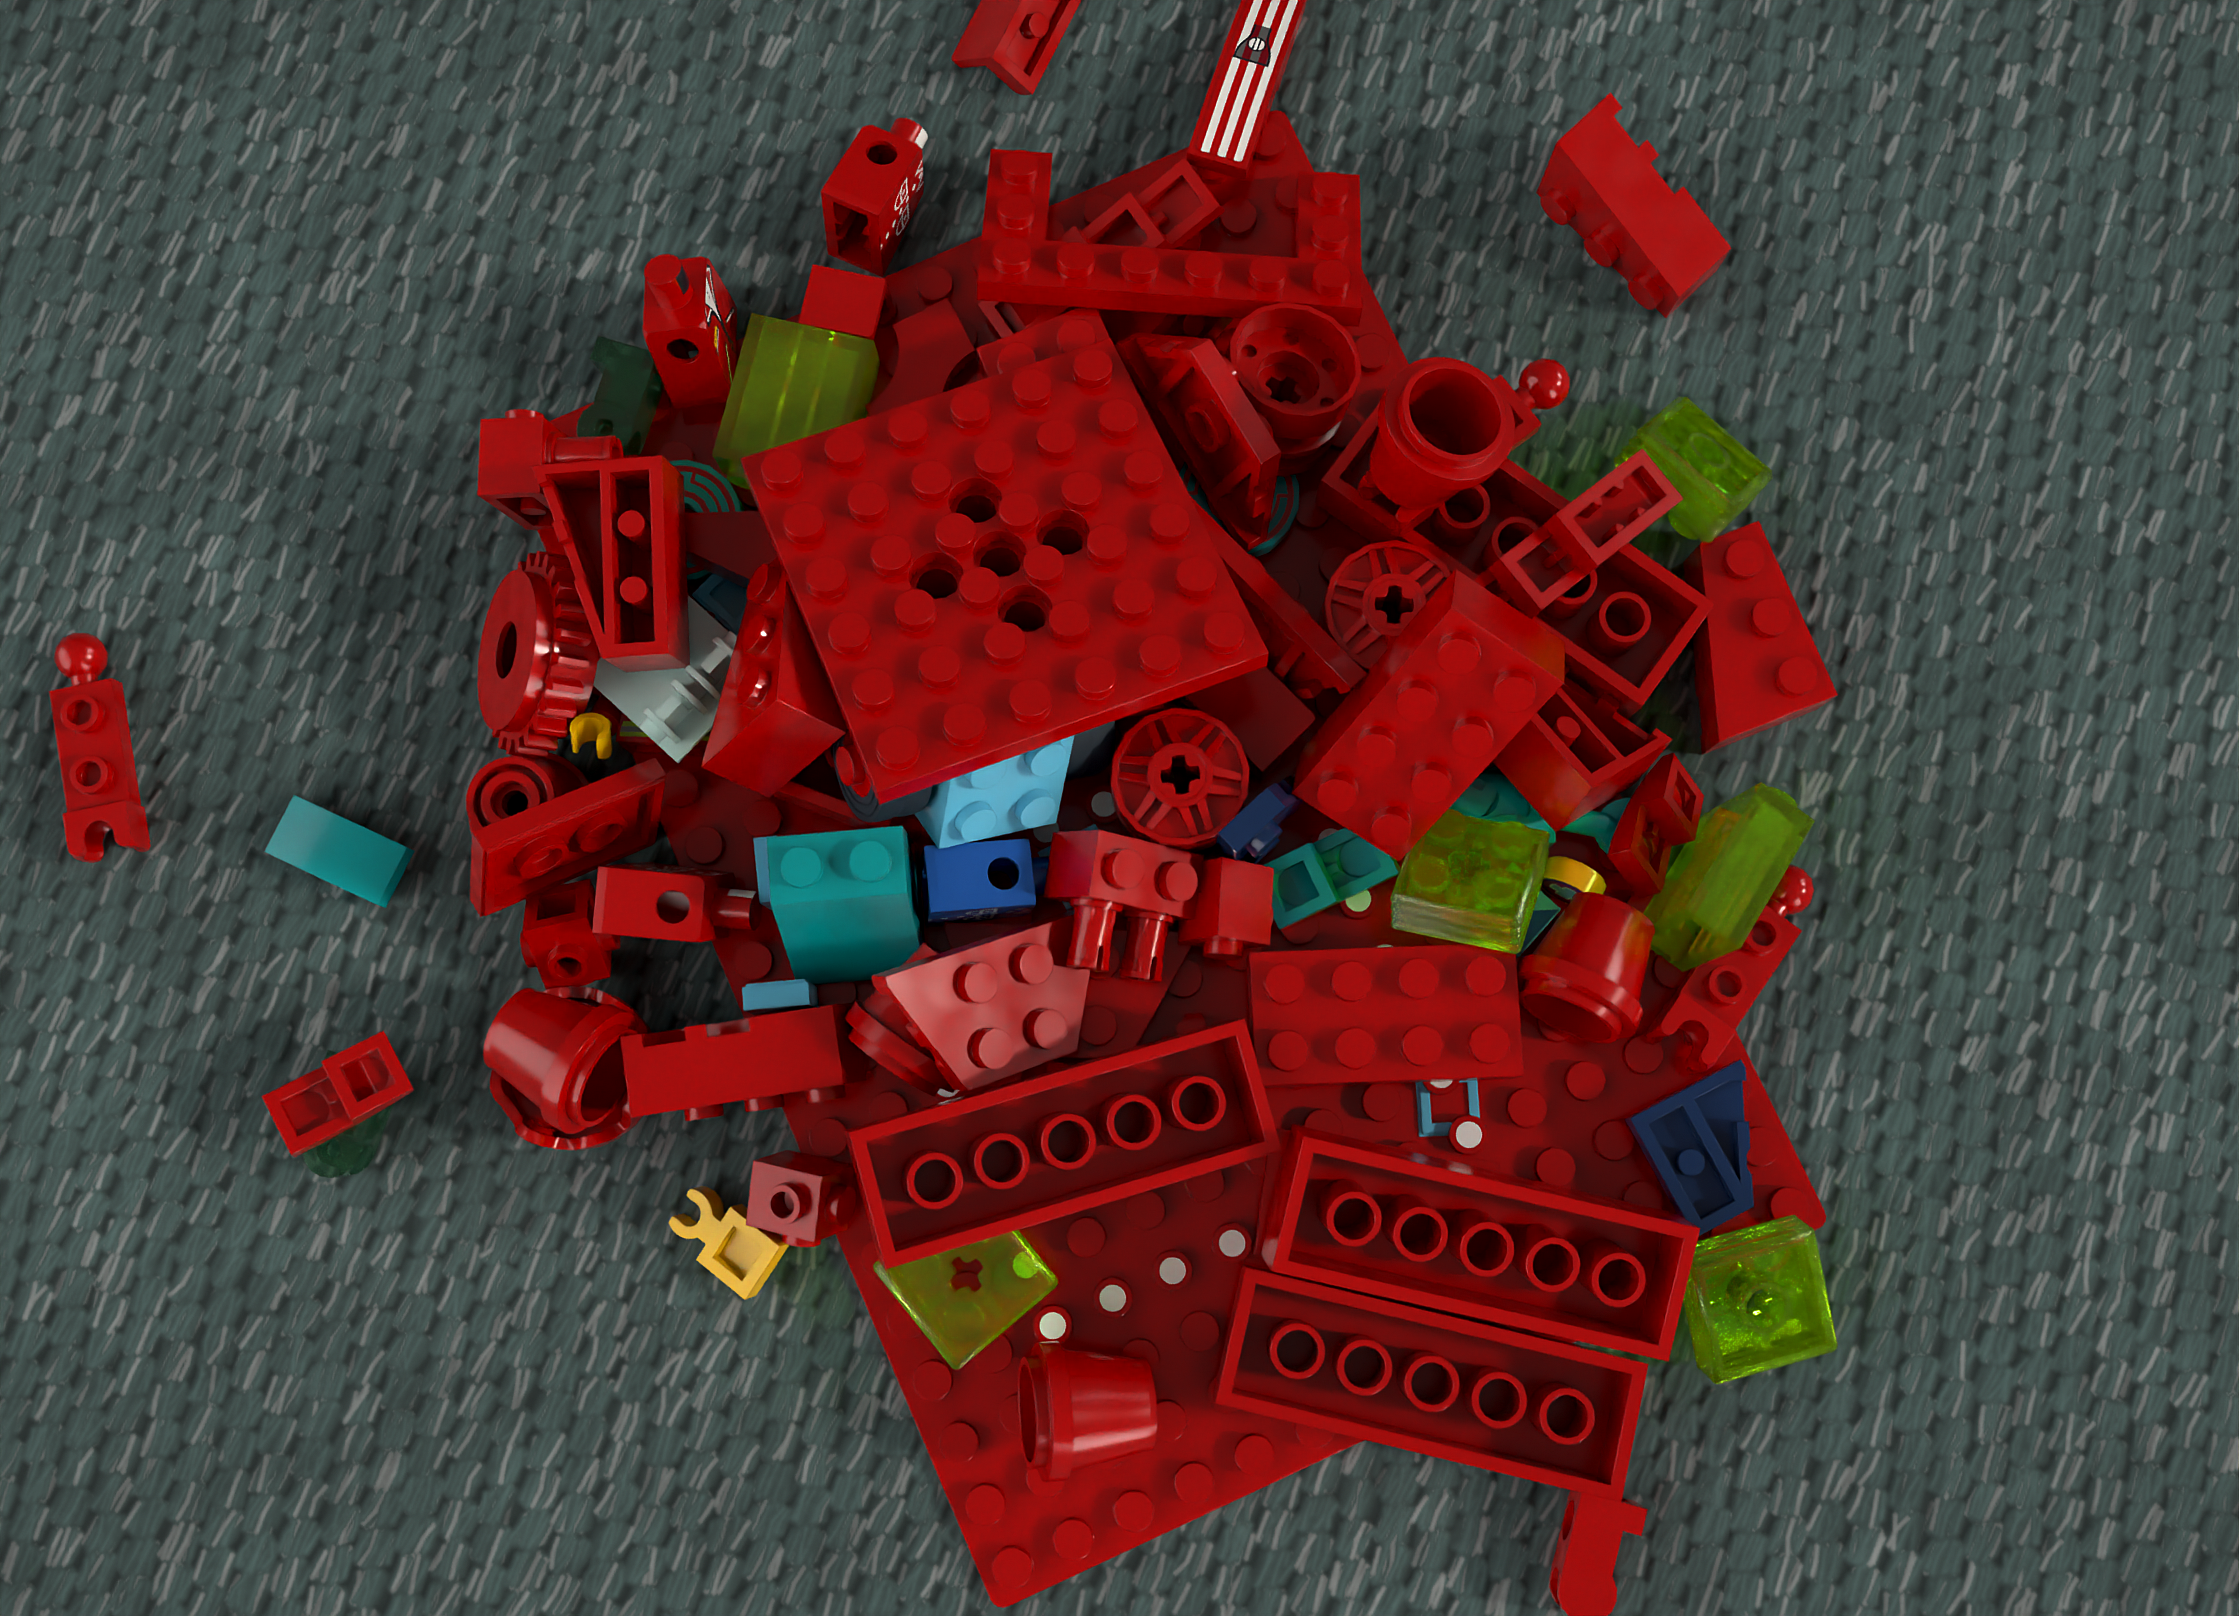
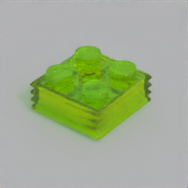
[1614,397,1773,543]
[1390,809,1550,954]
[1683,1215,1838,1384]
[873,1230,1058,1370]

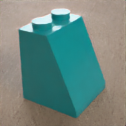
[766,826,925,985]

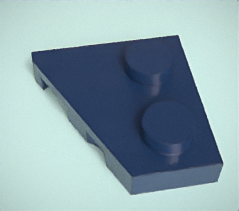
[1215,775,1306,864]
[1625,1059,1754,1236]

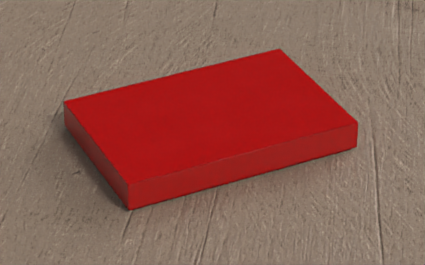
[470,758,666,917]

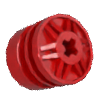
[1224,302,1362,477]
[1317,540,1451,690]
[1111,708,1250,855]

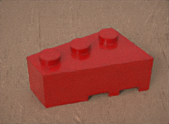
[1536,92,1731,318]
[531,455,690,672]
[1683,521,1838,755]
[701,556,847,798]
[1492,664,1673,832]
[620,1003,867,1121]

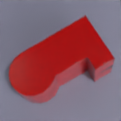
[1549,1490,1648,1616]

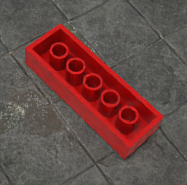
[1314,402,1716,720]
[844,1019,1282,1270]
[1261,1124,1700,1362]
[1213,1264,1649,1502]

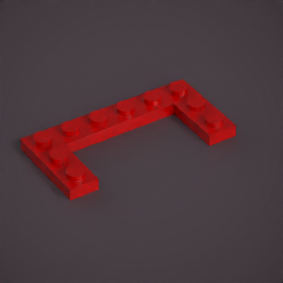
[977,149,1363,327]

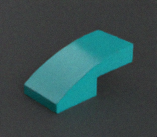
[264,795,415,908]
[1263,828,1402,929]

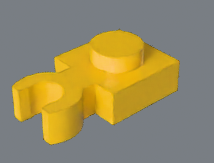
[669,1186,789,1300]

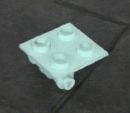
[593,595,737,763]

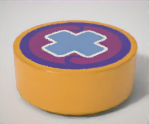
[1537,856,1606,904]

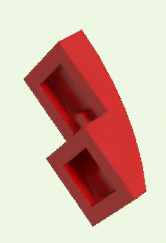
[1607,753,1704,898]
[261,1031,414,1157]

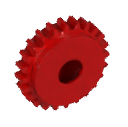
[477,551,599,758]

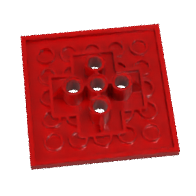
[740,338,1269,805]

